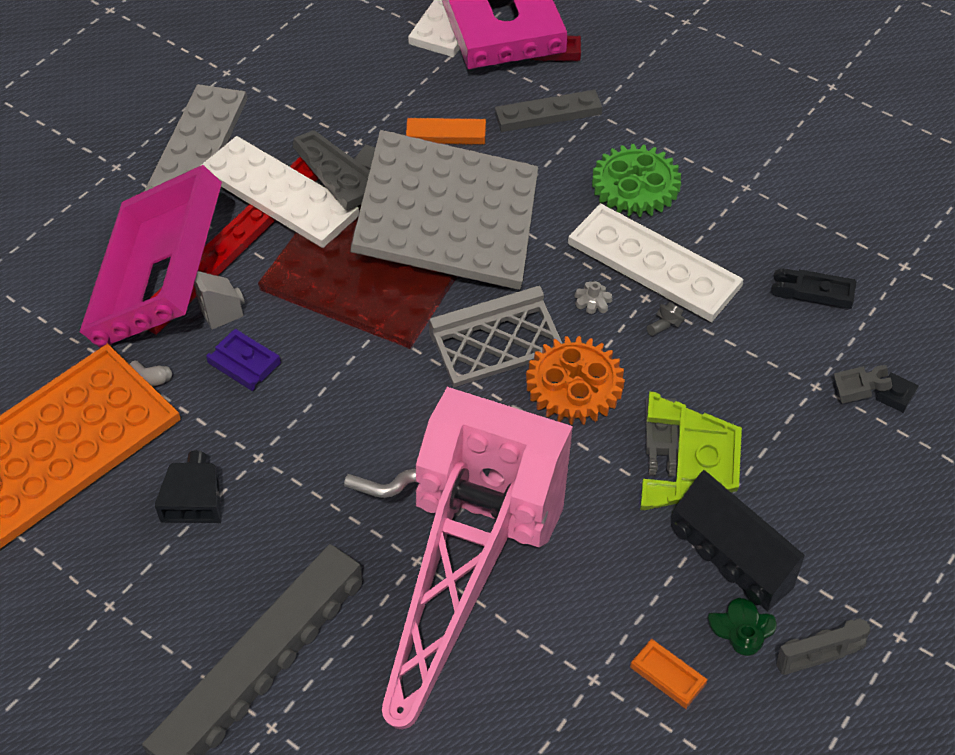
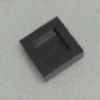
[876,372,919,413]

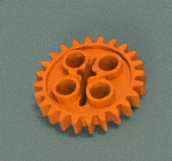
[526,336,625,425]

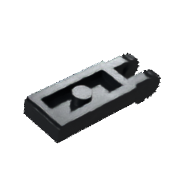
[771,268,857,309]

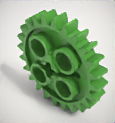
[592,144,681,217]

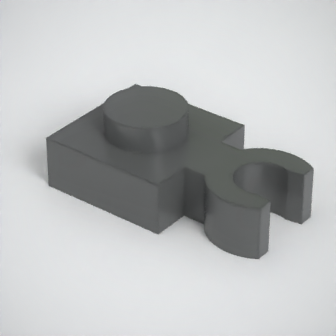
[834,365,892,404]

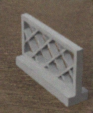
[429,286,563,387]

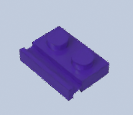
[206,329,281,391]

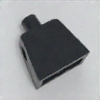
[155,450,221,523]

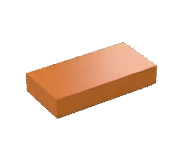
[630,639,708,709]

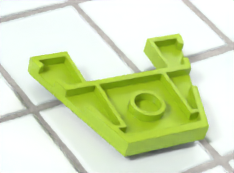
[640,391,742,510]

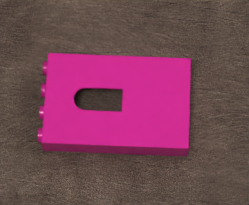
[442,0,567,69]
[80,165,222,348]

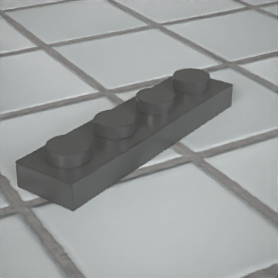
[495,90,602,132]

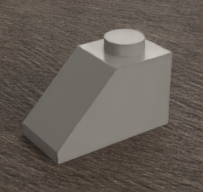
[194,271,245,330]

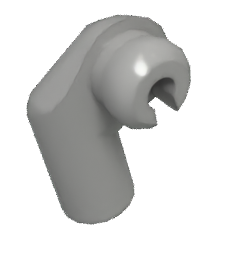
[129,360,172,387]

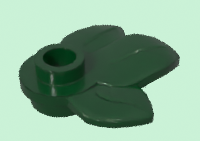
[708,598,777,656]

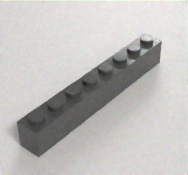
[142,544,363,755]

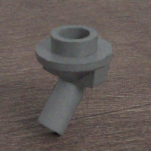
[647,302,685,336]

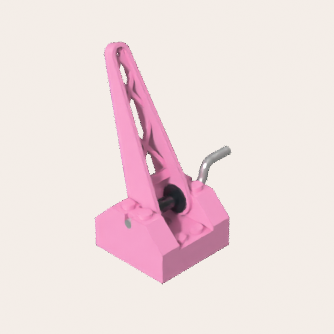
[344,387,573,729]

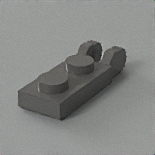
[645,398,678,476]
[776,618,871,675]

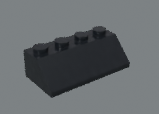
[671,470,805,612]

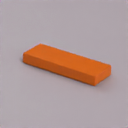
[406,118,486,144]

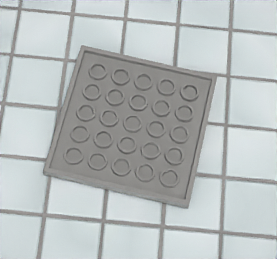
[350,130,538,290]

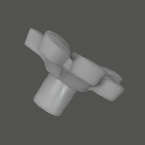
[574,281,612,314]

